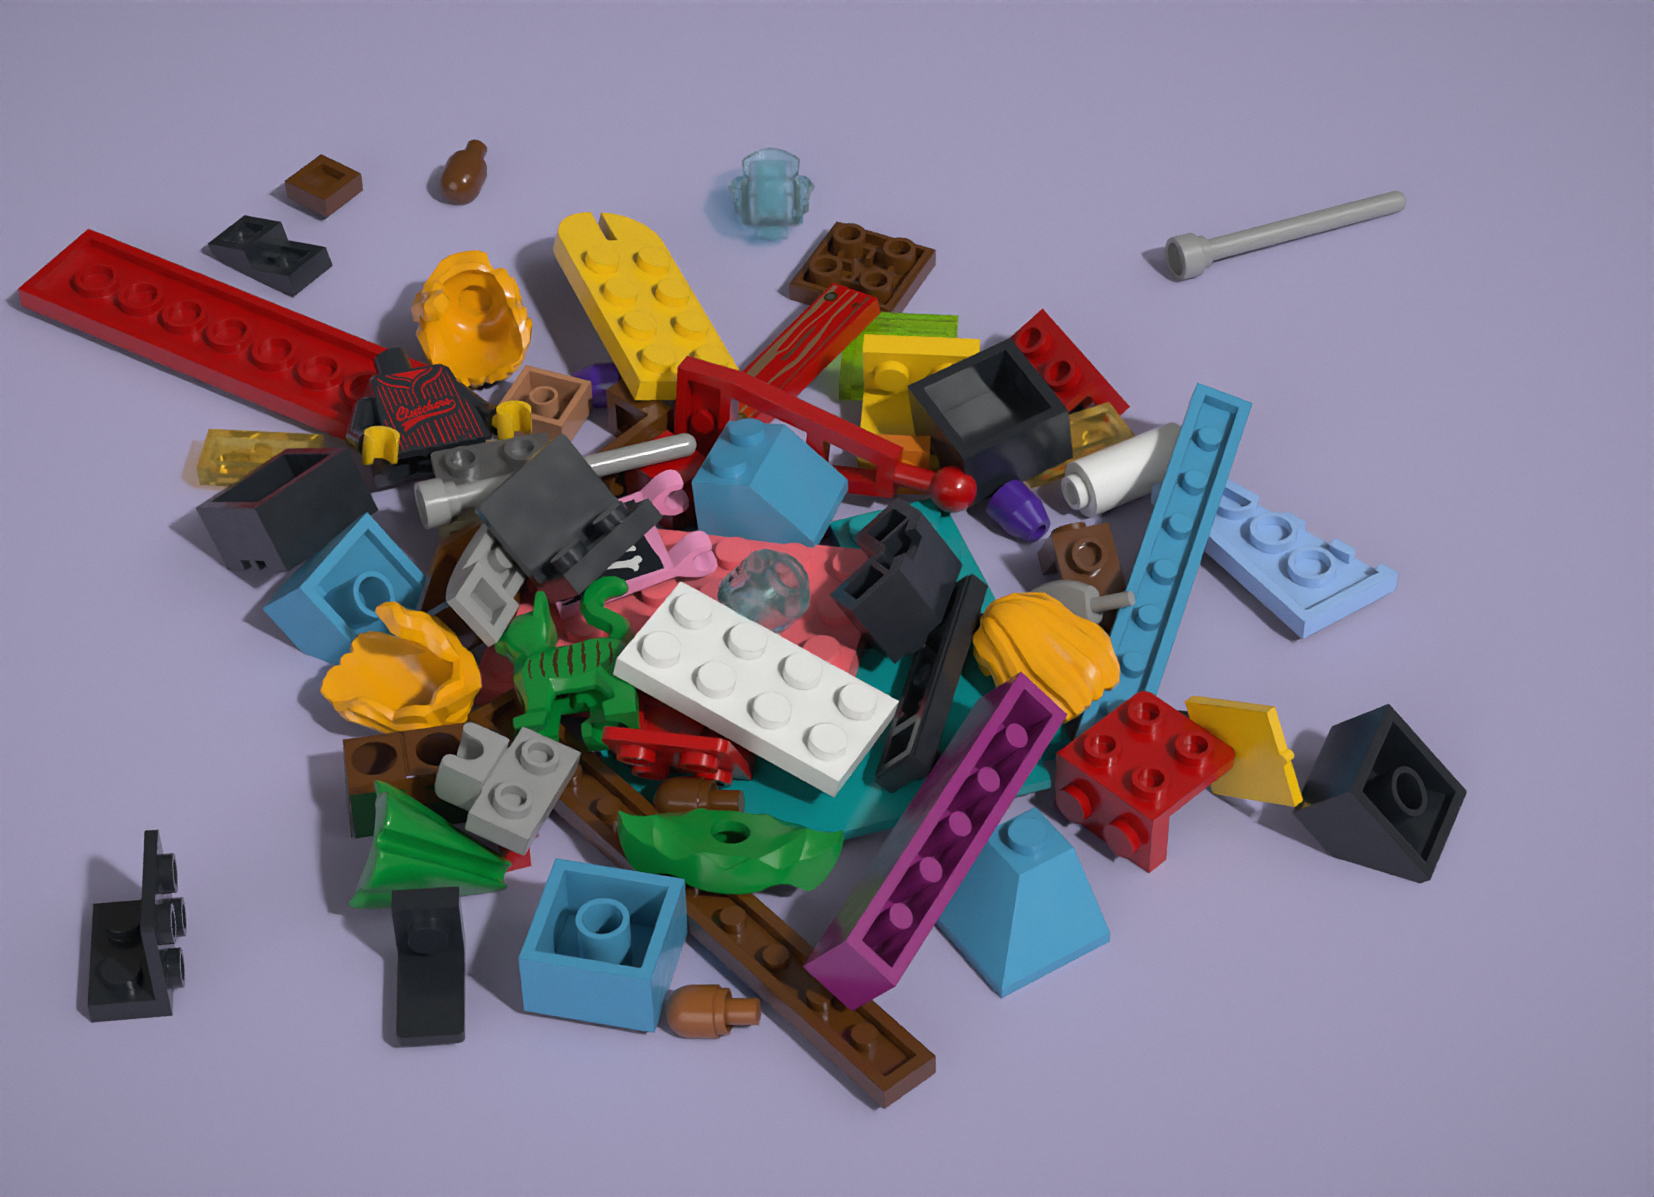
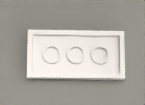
[613,582,899,797]

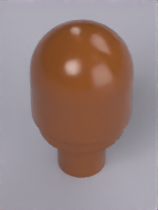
[665,984,761,1039]

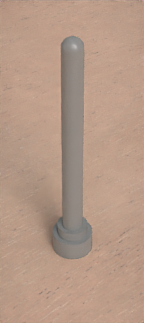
[1165,191,1406,281]
[414,433,697,530]

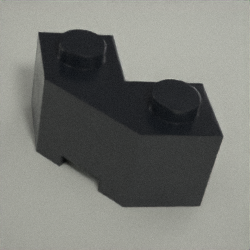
[830,497,963,664]

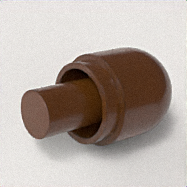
[438,139,487,205]
[653,776,745,814]

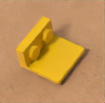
[857,334,980,472]

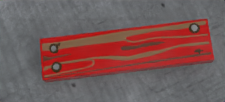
[738,283,881,424]

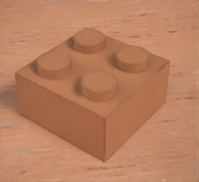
[499,365,593,442]

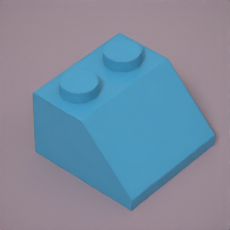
[692,418,848,548]

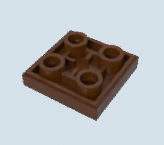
[789,221,936,329]

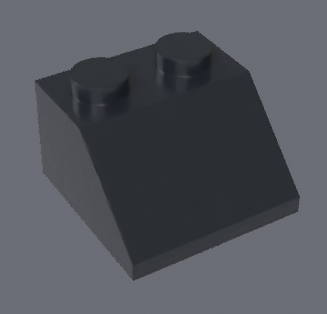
[1292,704,1467,884]

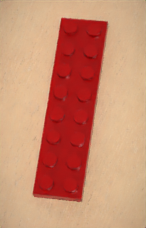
[18,228,428,441]

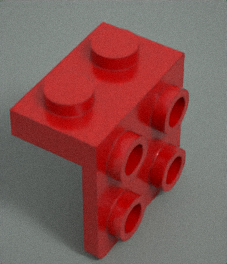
[601,688,756,788]
[1054,691,1235,873]

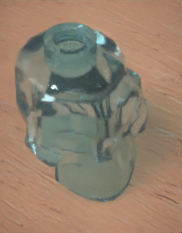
[728,147,815,240]

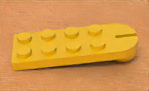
[553,212,740,400]

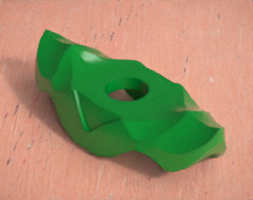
[617,808,844,895]

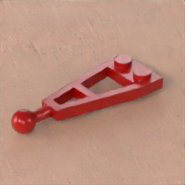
[674,356,977,513]

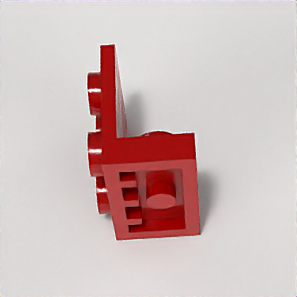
[1010,308,1130,422]

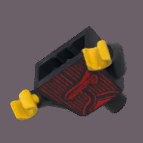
[345,347,532,488]

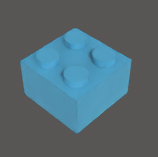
[518,858,688,1033]

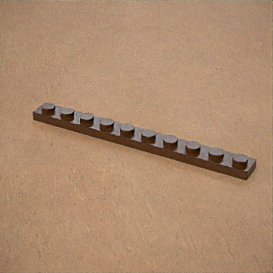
[467,688,936,1109]

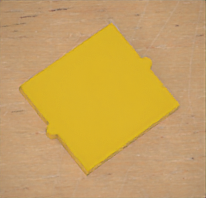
[1185,695,1303,807]

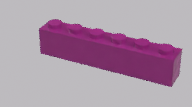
[802,672,1067,1011]

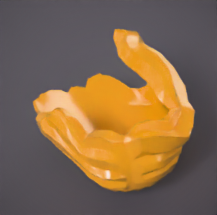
[411,250,533,388]
[972,592,1121,723]
[320,601,481,734]

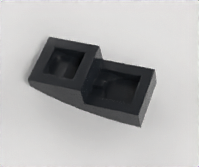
[208,215,333,295]

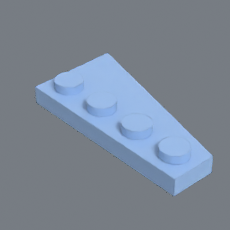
[1151,479,1399,639]

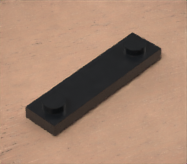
[874,573,988,794]

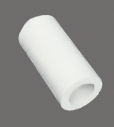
[1061,422,1181,517]

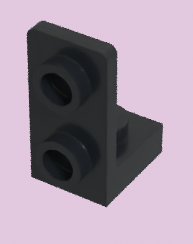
[391,886,466,1046]

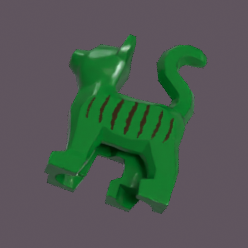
[494,576,640,752]

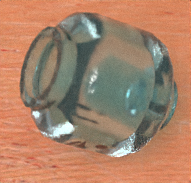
[717,549,811,635]

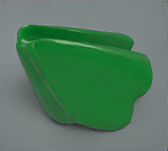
[348,780,512,909]

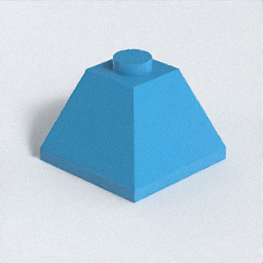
[262,512,426,665]
[935,807,1110,998]

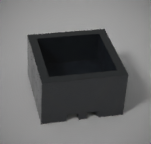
[907,338,1073,507]
[196,447,378,572]

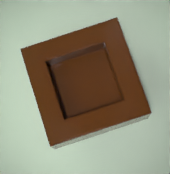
[285,154,363,217]

